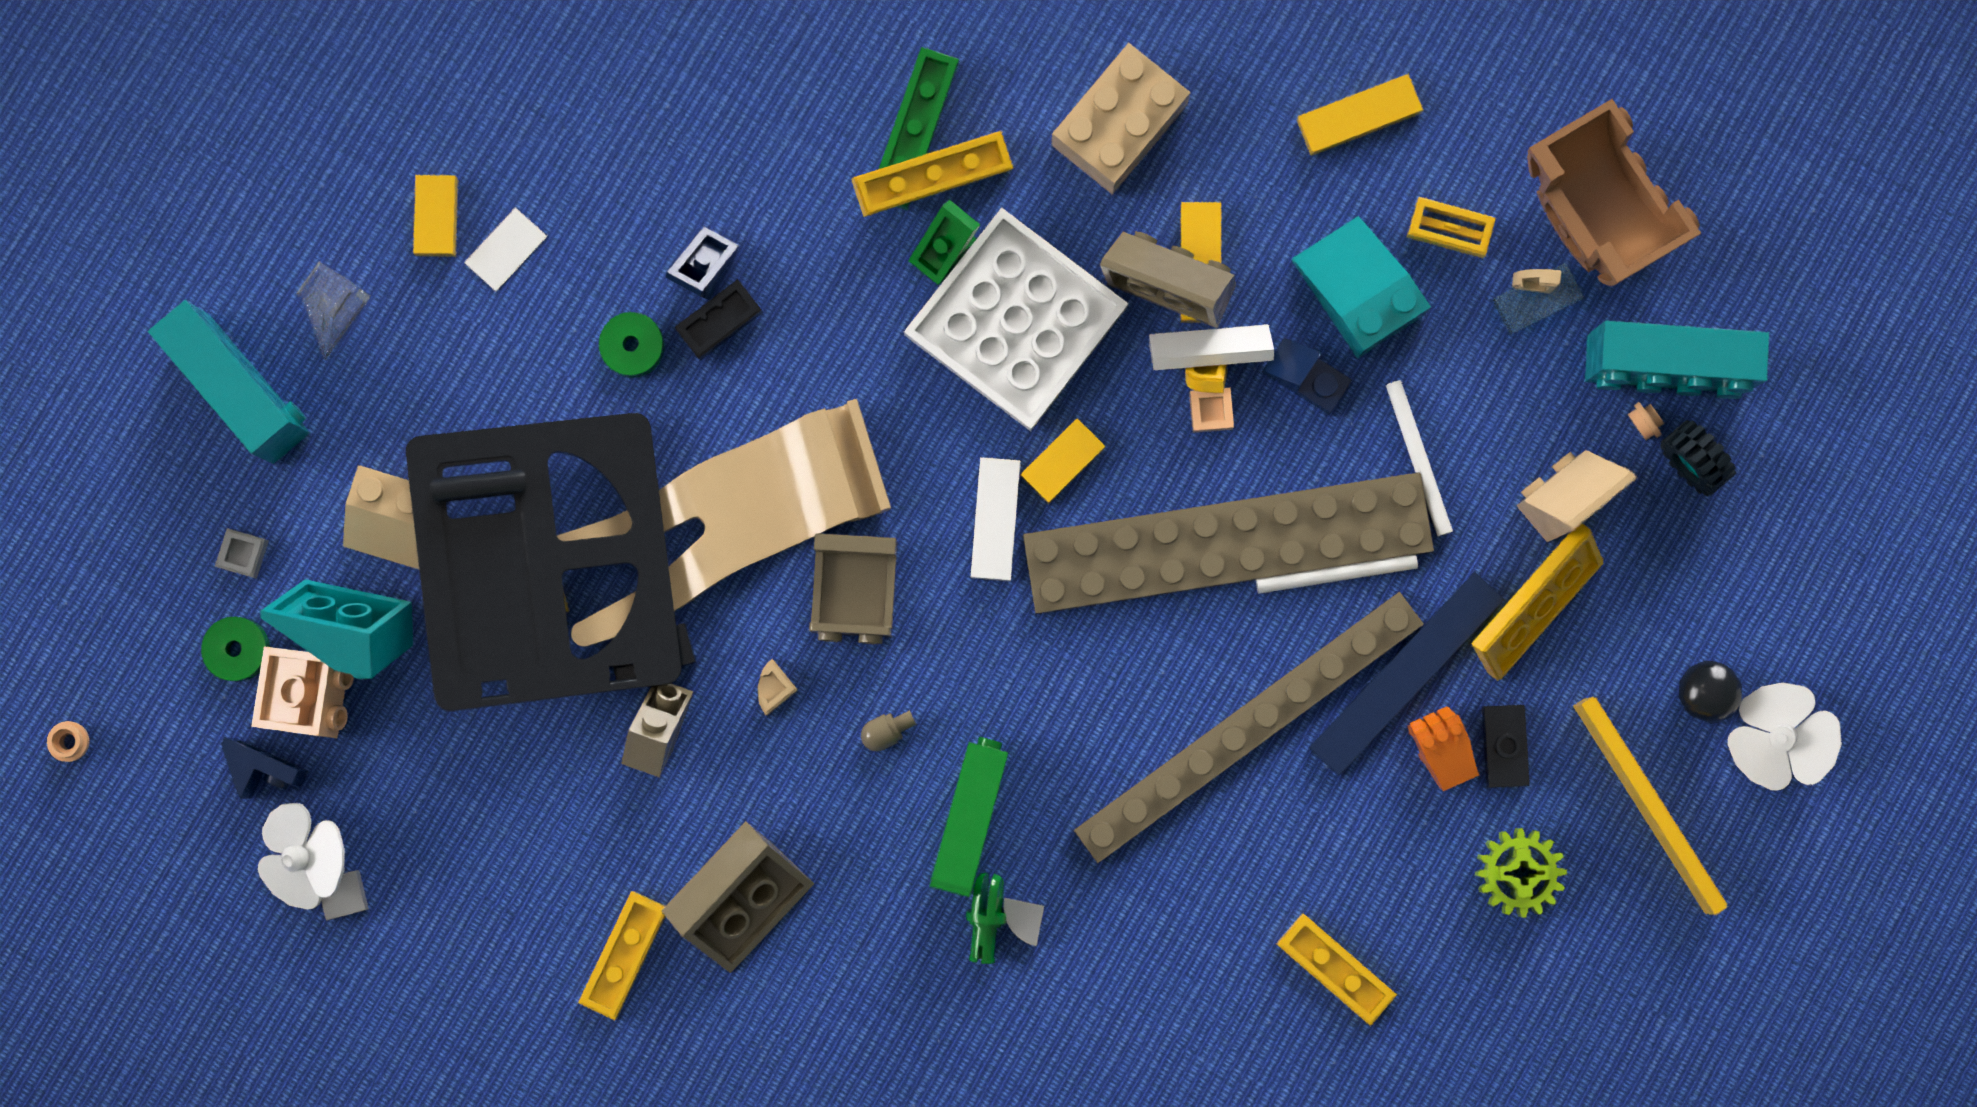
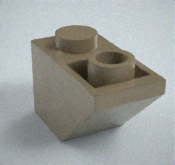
[621,683,693,777]

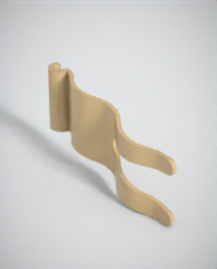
[557,399,891,647]

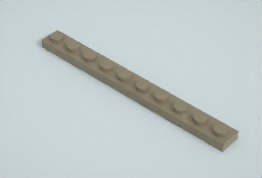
[1074,592,1424,863]

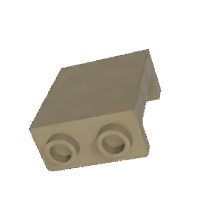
[809,533,898,644]

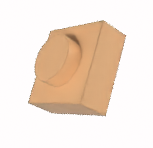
[1189,388,1234,433]

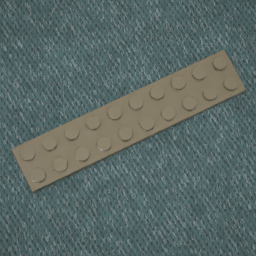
[1023,472,1434,615]

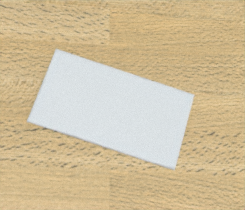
[464,208,547,291]

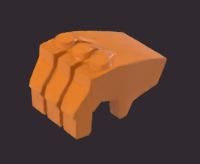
[1408,706,1479,792]

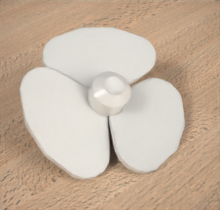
[1728,682,1842,791]
[258,803,345,910]

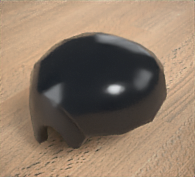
[1678,660,1742,724]

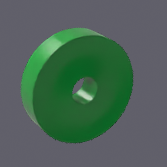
[599,312,665,378]
[201,617,270,682]

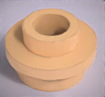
[1628,402,1664,440]
[47,721,89,762]

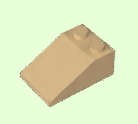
[1516,450,1636,542]

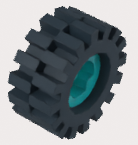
[1660,420,1736,497]

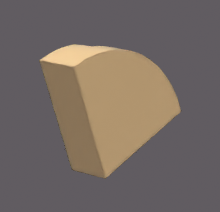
[1512,269,1561,294]
[758,659,798,716]

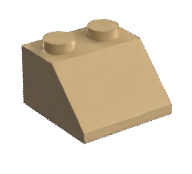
[343,465,419,569]

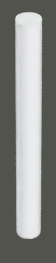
[1386,380,1453,537]
[1256,554,1418,594]

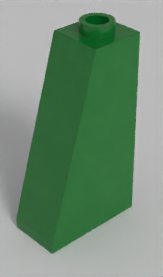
[929,737,1008,897]

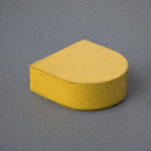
[1185,364,1228,393]

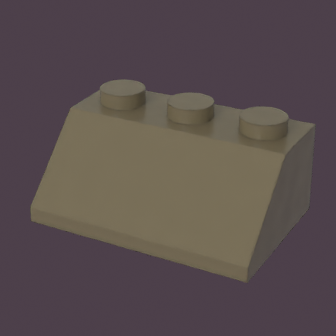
[1100,231,1236,328]
[662,821,814,973]

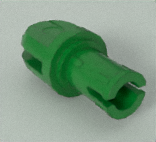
[966,872,1006,964]

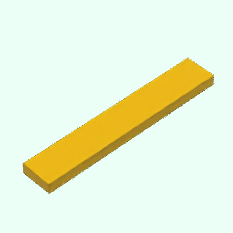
[1573,697,1727,915]

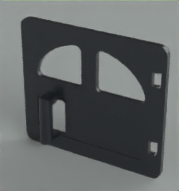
[406,413,681,712]

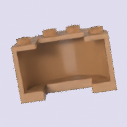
[1527,99,1701,286]

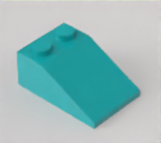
[1292,216,1431,359]
[260,579,413,679]

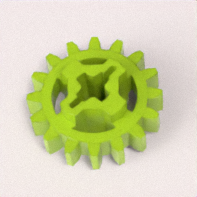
[1475,828,1567,918]

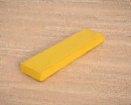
[851,131,1014,217]

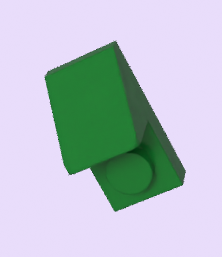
[908,200,980,285]

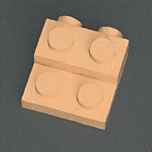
[251,647,354,738]

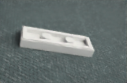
[1149,325,1274,370]
[971,457,1020,581]

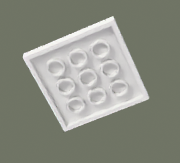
[904,208,1129,431]

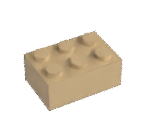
[1051,43,1191,195]

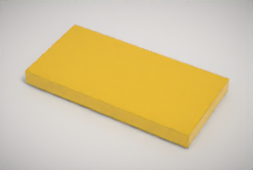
[1472,523,1604,681]

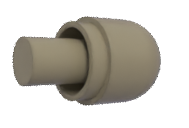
[861,710,917,752]

